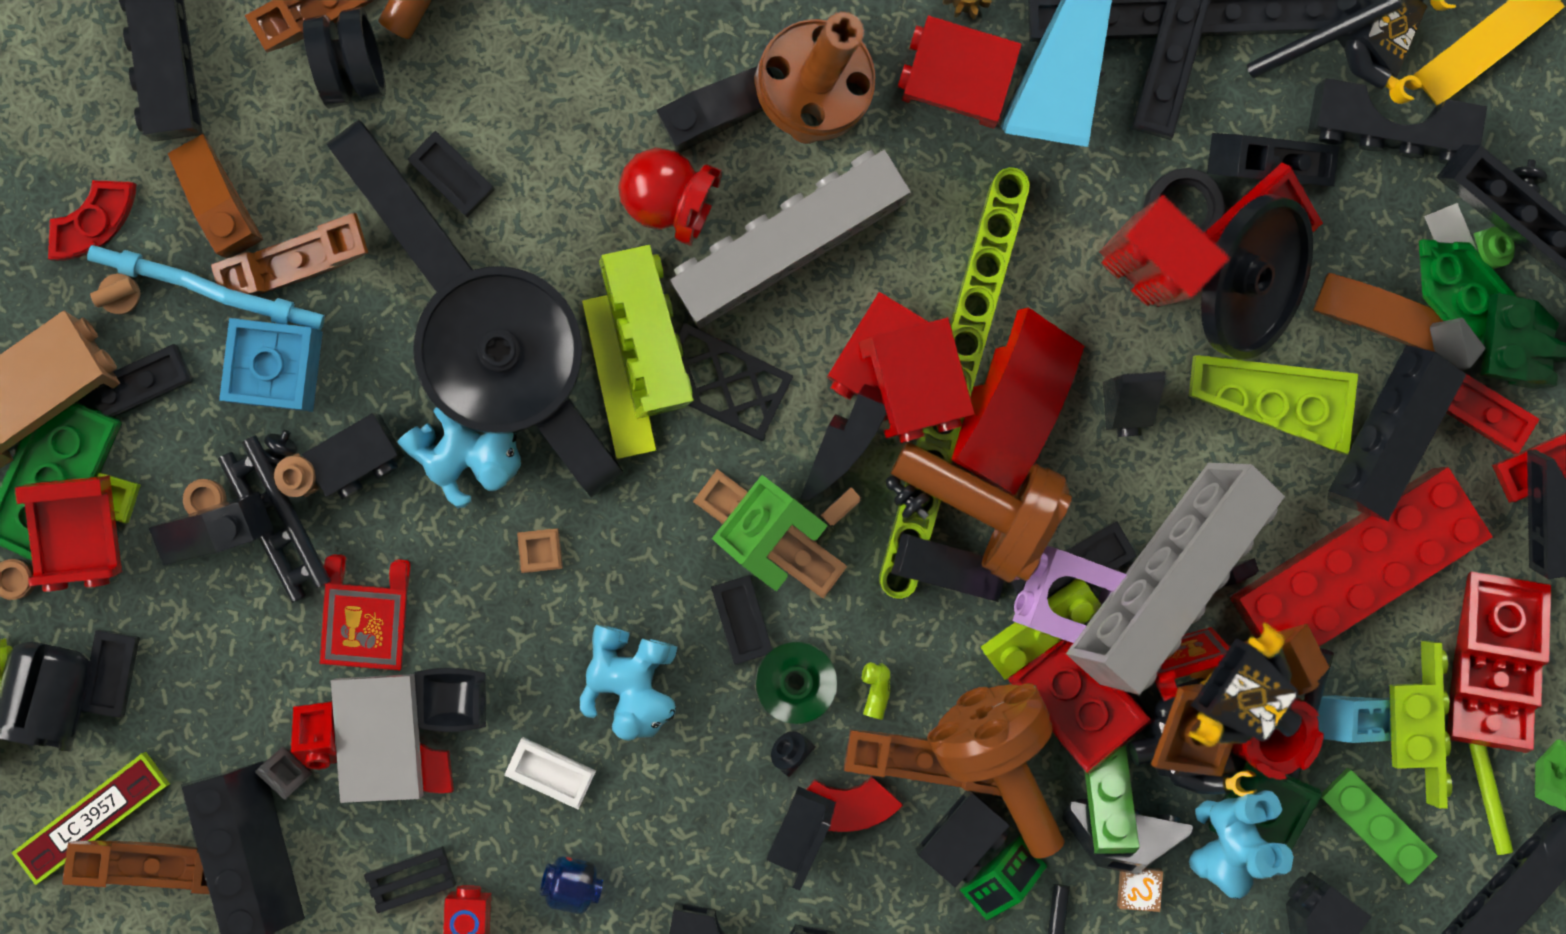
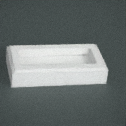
[504,737,596,809]

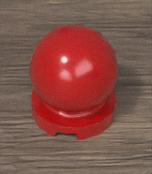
[618,147,722,246]
[1231,697,1324,780]

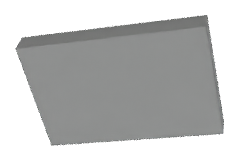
[331,674,424,803]

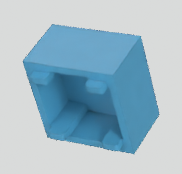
[219,318,323,412]

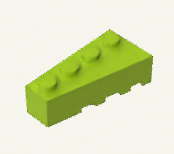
[599,245,693,419]

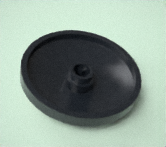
[1201,194,1313,360]
[413,266,583,434]

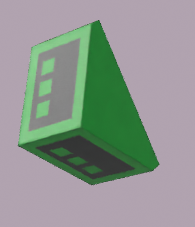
[959,835,1047,920]

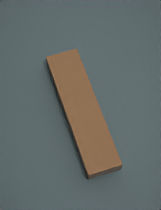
[693,469,847,599]

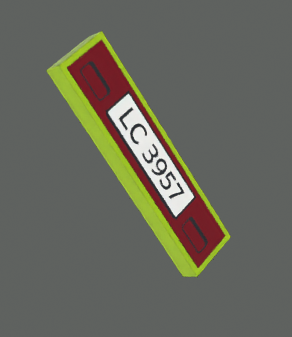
[11,752,170,885]

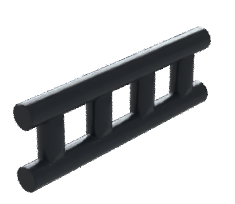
[218,436,331,603]

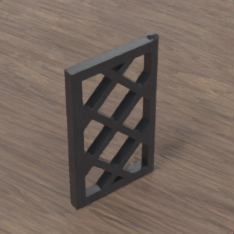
[679,323,793,441]

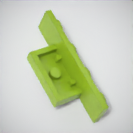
[1389,641,1452,809]

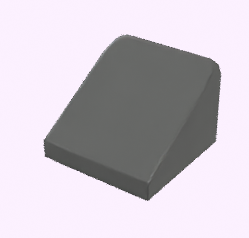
[1430,318,1486,370]

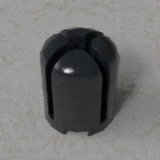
[0,641,92,752]

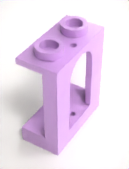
[1012,546,1127,643]

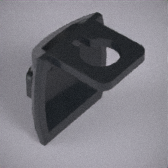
[415,668,486,732]

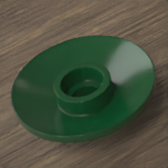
[756,642,837,724]

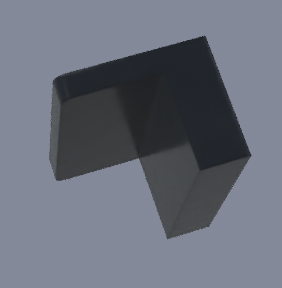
[766,786,836,891]

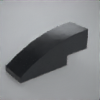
[800,384,887,501]

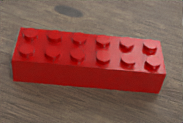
[1099,195,1229,307]
[1229,467,1493,647]

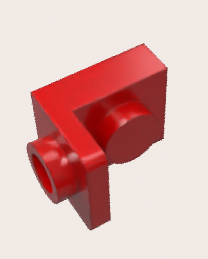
[291,702,337,770]

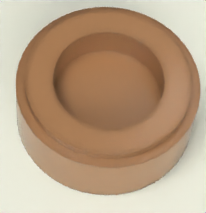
[183,479,227,514]
[0,559,35,600]

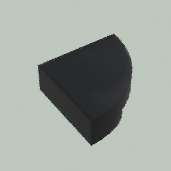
[1223,558,1259,587]

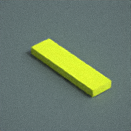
[582,295,657,459]

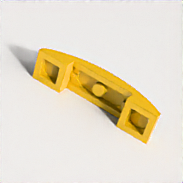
[1413,0,1565,106]

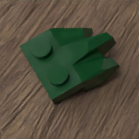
[1480,293,1566,389]

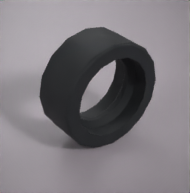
[1143,168,1225,233]

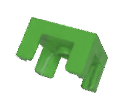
[712,475,828,592]

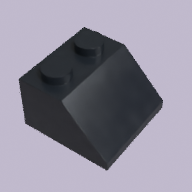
[1286,872,1372,934]

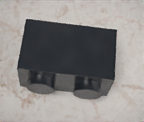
[302,413,404,500]
[916,791,1010,888]

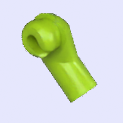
[862,662,890,720]

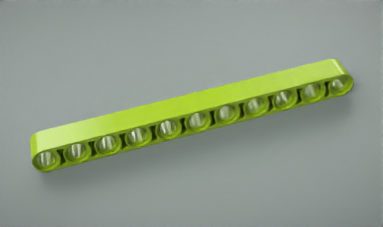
[879,167,1030,599]

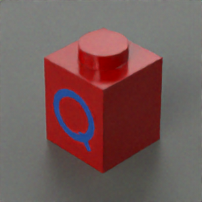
[443,885,492,934]

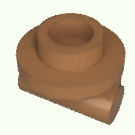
[90,274,140,315]
[274,454,319,497]

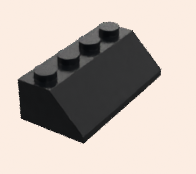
[1327,345,1466,521]
[181,761,305,934]

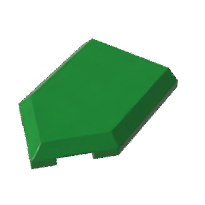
[1419,239,1517,345]

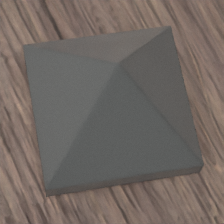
[255,746,312,800]

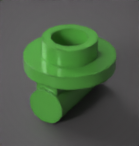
[1473,227,1515,269]

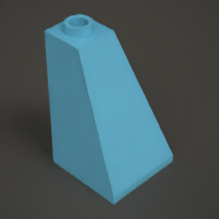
[1001,0,1112,147]

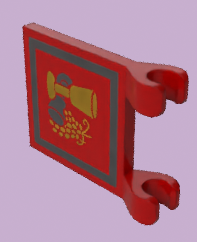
[320,554,411,671]
[1154,627,1230,701]

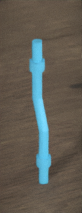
[87,245,325,330]

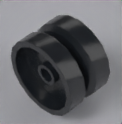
[303,6,386,109]

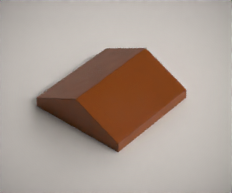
[1151,684,1233,777]

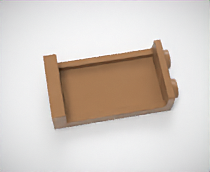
[0,310,120,469]

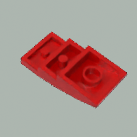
[951,307,1085,496]
[1447,571,1551,753]

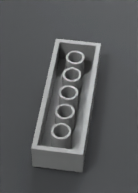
[670,149,911,329]
[1066,463,1285,695]

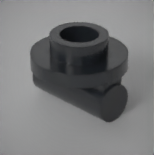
[771,731,816,777]

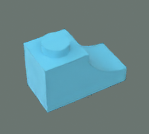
[1317,695,1391,743]

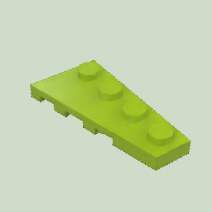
[1189,355,1358,455]

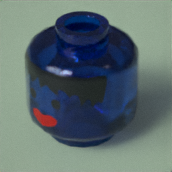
[540,856,603,914]

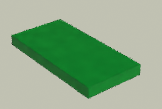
[0,401,122,561]

